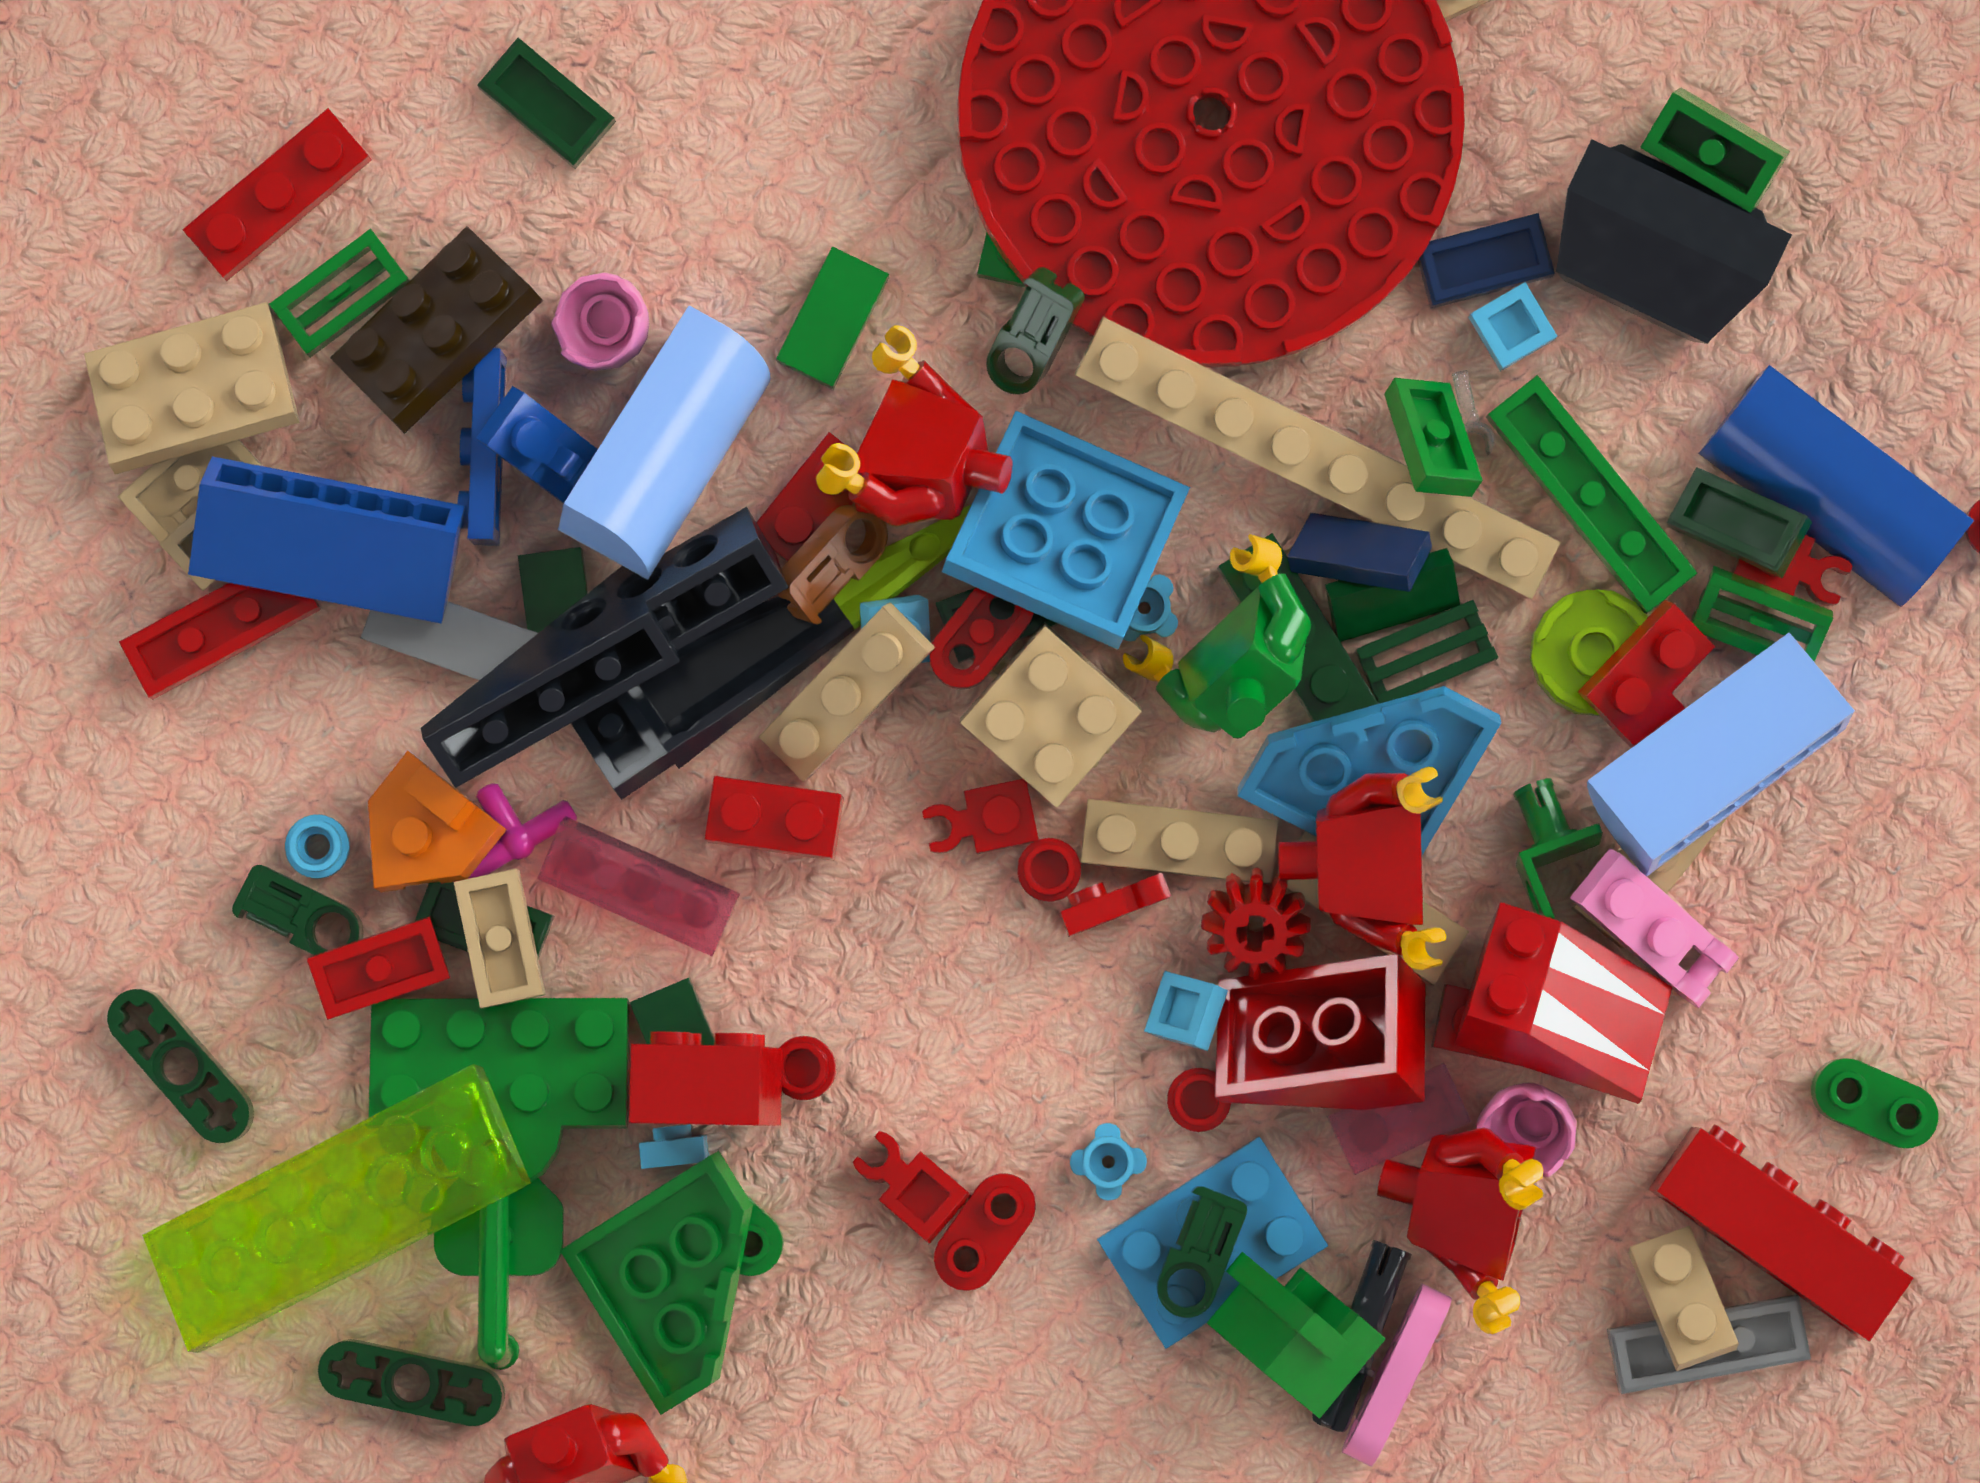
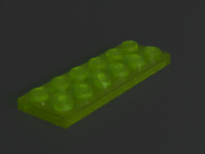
[142,1064,531,1353]

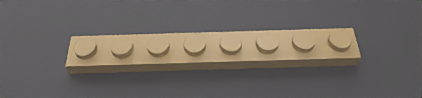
[1075,317,1561,599]

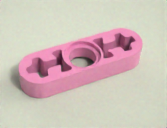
[1342,1284,1452,1467]

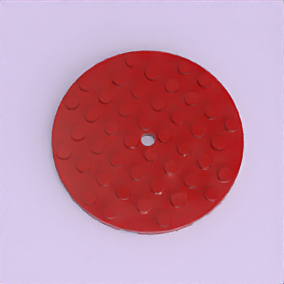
[957,0,1465,367]

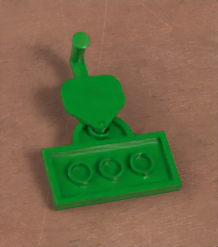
[368,998,629,1370]

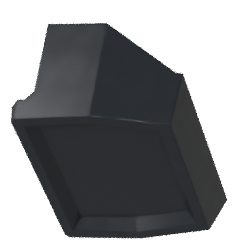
[1556,139,1792,344]

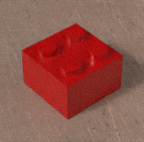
[629,1031,783,1126]

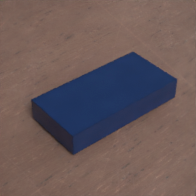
[1418,213,1555,309]
[1288,513,1432,592]

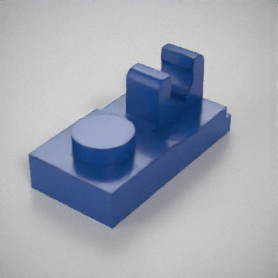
[476,386,598,504]

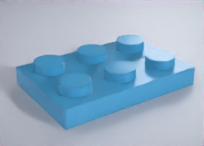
[1097,1136,1328,1349]

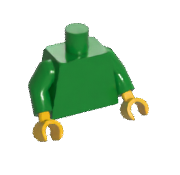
[1123,534,1311,739]

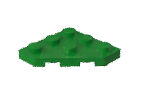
[560,1150,753,1415]

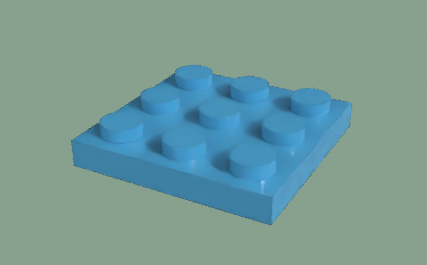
[942,411,1190,650]

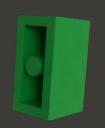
[1640,87,1790,213]

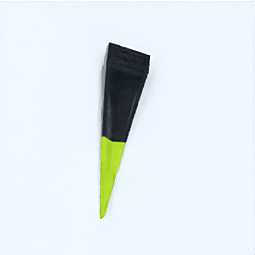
[571,504,972,800]

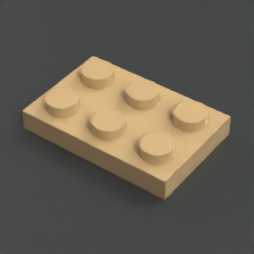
[84,302,300,475]

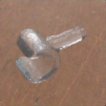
[1452,370,1495,456]

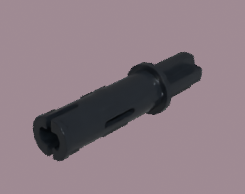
[1312,1240,1412,1432]

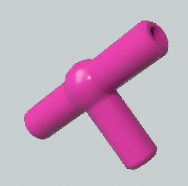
[468,783,577,879]

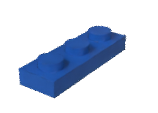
[457,348,507,546]

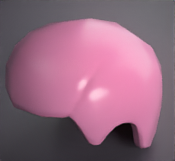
[551,272,650,371]
[1476,1083,1577,1178]

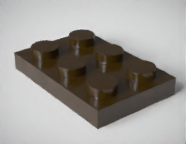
[330,226,543,434]

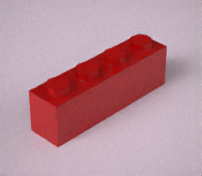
[1648,1124,1914,1342]

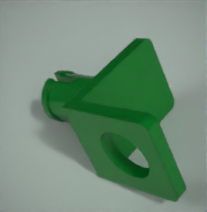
[1513,778,1603,919]

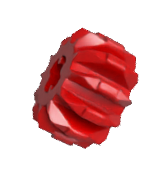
[1201,867,1311,980]

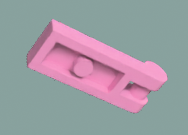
[1570,848,1739,1008]

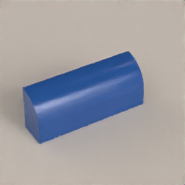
[1698,365,1974,607]
[188,456,465,624]

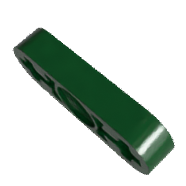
[107,989,254,1143]
[318,1339,505,1426]

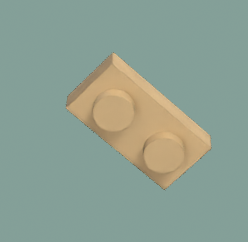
[454,868,546,1008]
[1628,1225,1739,1371]

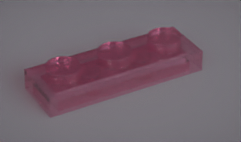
[537,816,740,956]

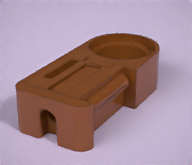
[777,505,888,624]

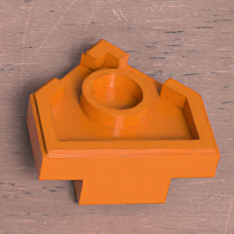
[368,751,507,893]

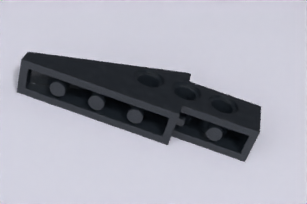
[421,507,789,788]

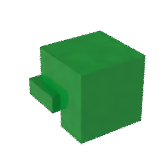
[1207,1252,1386,1419]

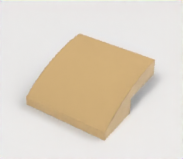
[117,440,262,591]

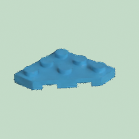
[1237,686,1501,855]

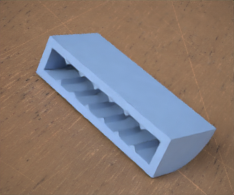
[558,306,771,580]
[1587,633,1855,876]

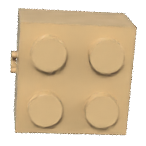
[960,622,1142,808]

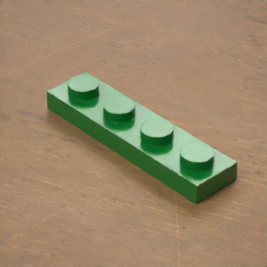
[1485,375,1697,614]

